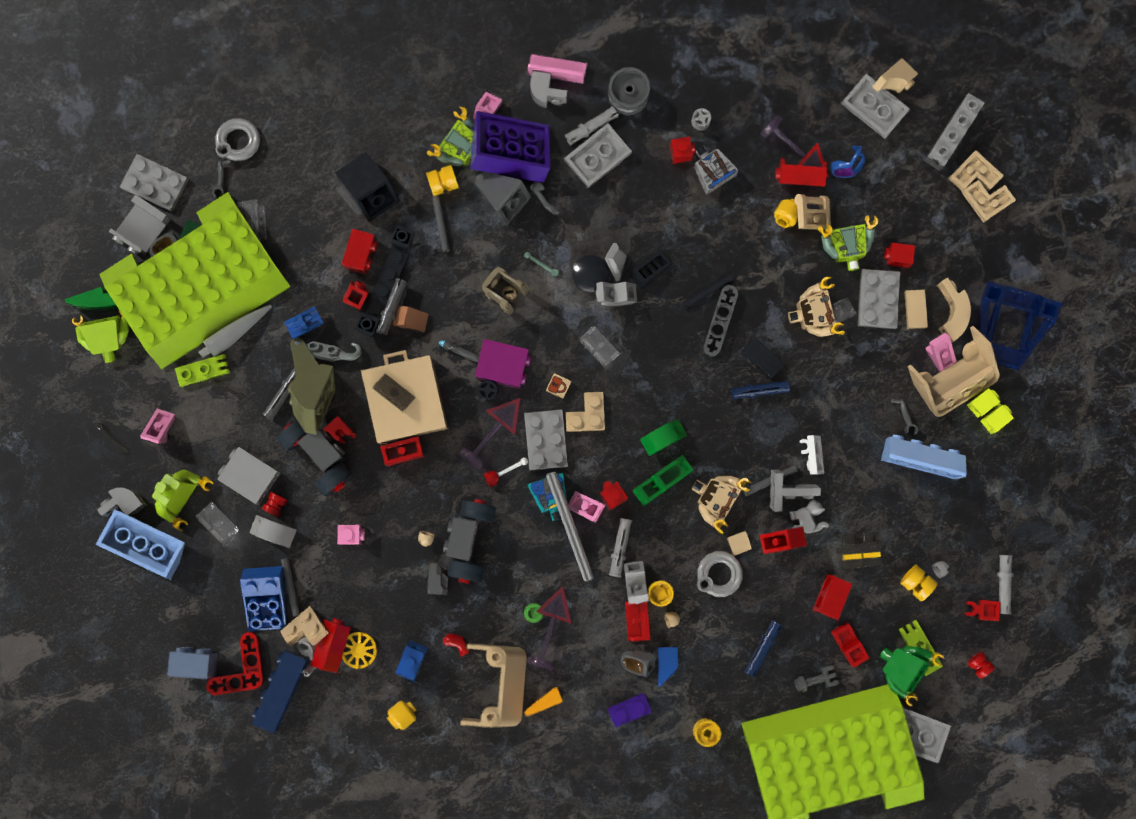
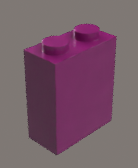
[475,339,532,389]

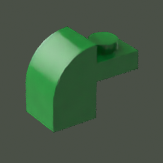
[640,419,687,456]

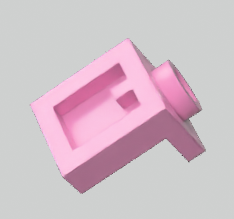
[474,92,502,119]
[337,525,365,544]

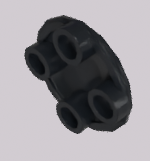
[572,255,610,292]

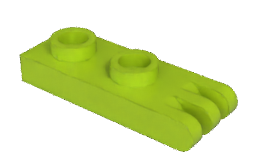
[175,354,230,387]
[899,620,943,676]

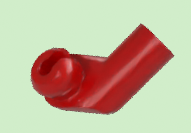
[443,633,470,657]

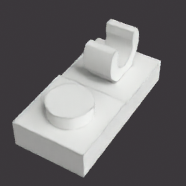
[800,435,824,475]

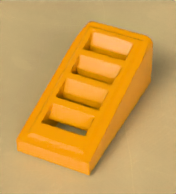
[525,687,563,716]

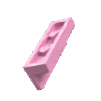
[528,54,587,84]

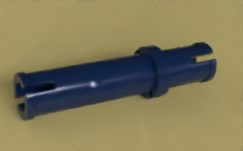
[731,381,790,400]
[744,620,783,677]

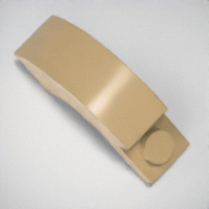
[937,278,971,343]

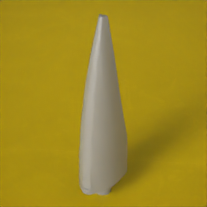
[199,304,272,358]

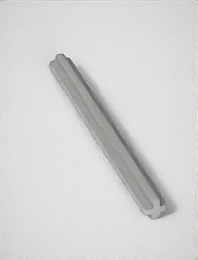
[546,472,594,581]

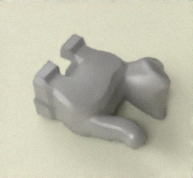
[788,499,829,534]

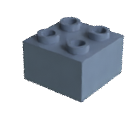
[167,647,218,679]

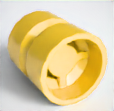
[426,165,459,196]
[900,565,938,602]
[647,581,674,606]
[693,718,721,747]

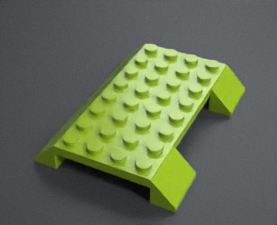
[100,192,290,369]
[741,684,924,819]

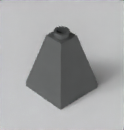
[475,172,531,226]

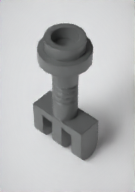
[795,665,840,692]

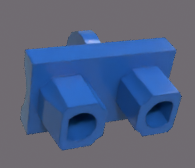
[284,306,324,340]

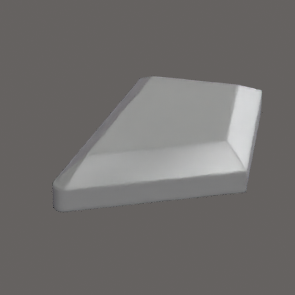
[605,243,627,281]

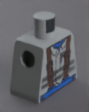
[694,145,738,194]

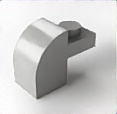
[530,71,567,108]
[596,282,637,306]
[97,488,147,517]
[249,515,297,548]
[624,561,648,604]

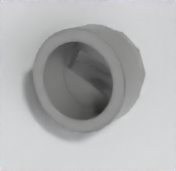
[932,561,950,578]

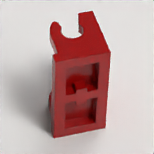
[323,416,357,444]
[813,574,852,620]
[625,601,650,641]

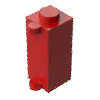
[775,158,827,187]
[600,481,628,511]
[311,618,351,673]

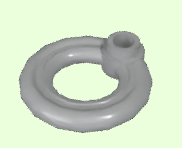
[215,118,260,161]
[697,551,743,597]

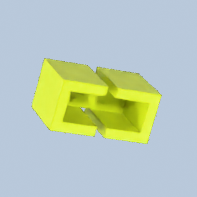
[966,388,1014,434]

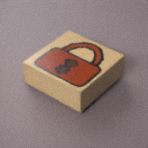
[546,373,571,399]

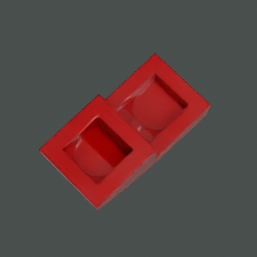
[831,622,869,668]

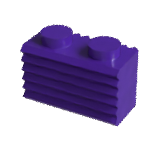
[608,693,651,728]

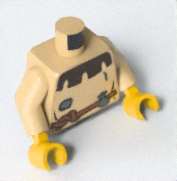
[788,277,845,337]
[691,476,752,534]

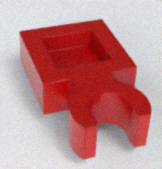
[964,600,1000,621]

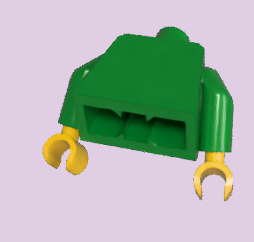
[880,646,944,706]

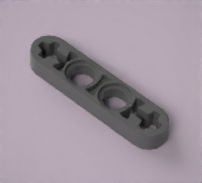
[703,285,738,357]

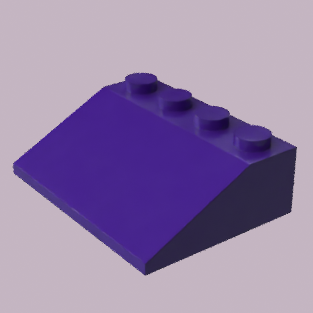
[470,111,550,183]

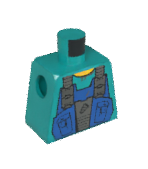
[527,473,567,521]

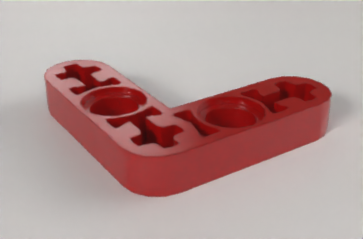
[206,632,264,695]

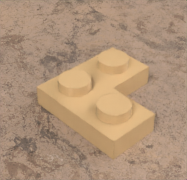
[949,150,1003,191]
[962,180,1016,223]
[566,392,605,432]
[280,606,329,647]

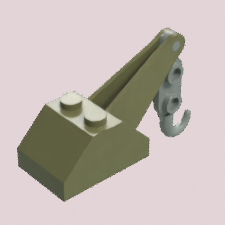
[288,338,362,435]

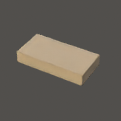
[904,290,928,329]

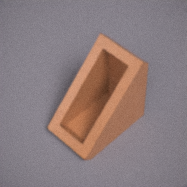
[391,306,429,333]

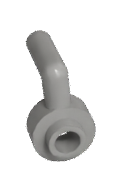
[296,636,317,677]

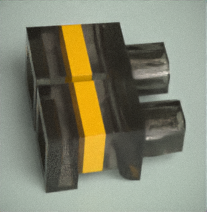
[841,532,882,569]

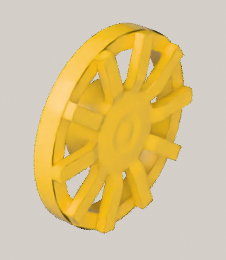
[342,632,377,669]

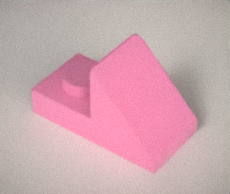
[926,333,957,372]
[140,409,175,444]
[568,491,605,523]

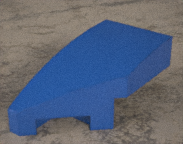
[658,647,678,687]

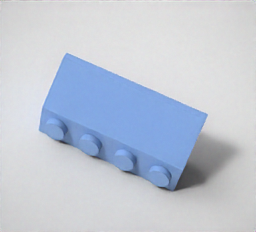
[881,435,966,479]
[96,509,185,580]

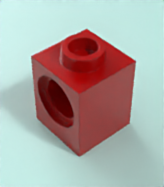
[884,243,915,268]

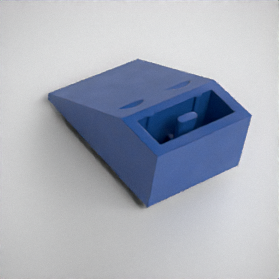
[240,566,287,631]

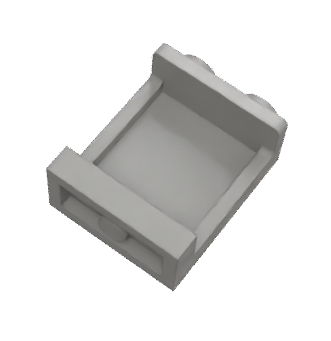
[217,447,281,505]

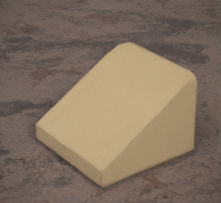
[727,531,752,556]

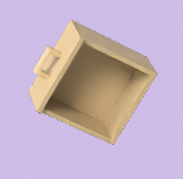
[361,350,448,444]

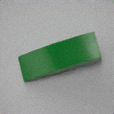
[65,287,118,310]
[633,455,694,507]

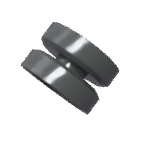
[608,67,650,115]

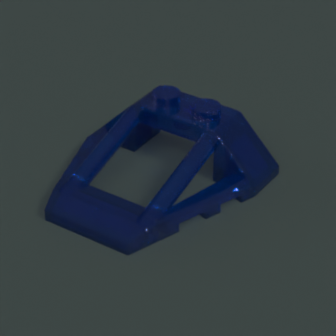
[980,281,1063,370]

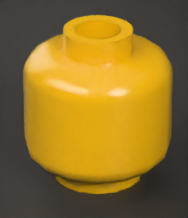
[774,199,798,228]
[387,701,417,730]

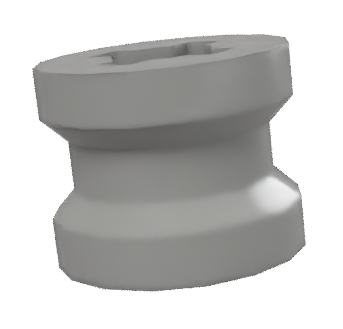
[691,108,711,131]

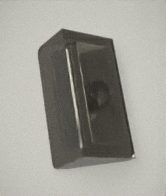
[372,374,416,413]

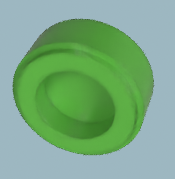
[524,603,543,623]

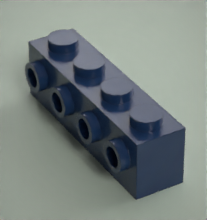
[252,650,310,734]

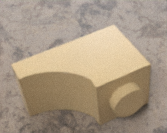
[872,58,918,93]

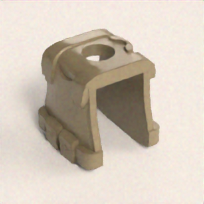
[482,267,529,315]

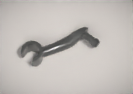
[212,159,231,199]
[531,181,559,215]
[891,398,918,435]

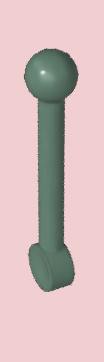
[524,252,559,277]

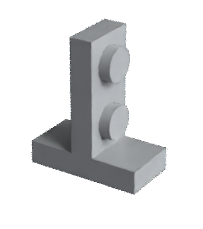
[770,470,821,512]

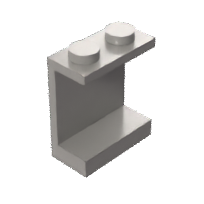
[109,194,171,256]

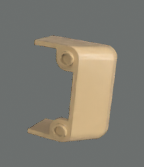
[908,326,1000,417]
[461,643,527,727]

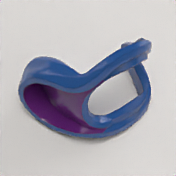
[830,146,865,178]

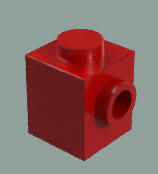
[670,137,695,164]
[342,280,368,310]

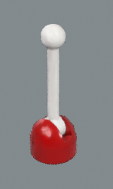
[483,458,528,488]

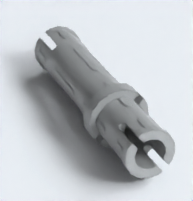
[565,106,618,145]
[609,518,632,578]
[997,555,1014,614]

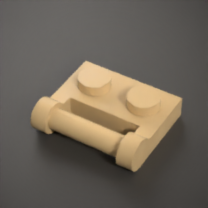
[794,194,831,230]

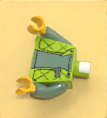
[427,106,474,166]
[818,215,878,271]

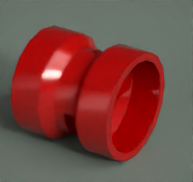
[262,492,288,517]
[967,651,995,679]

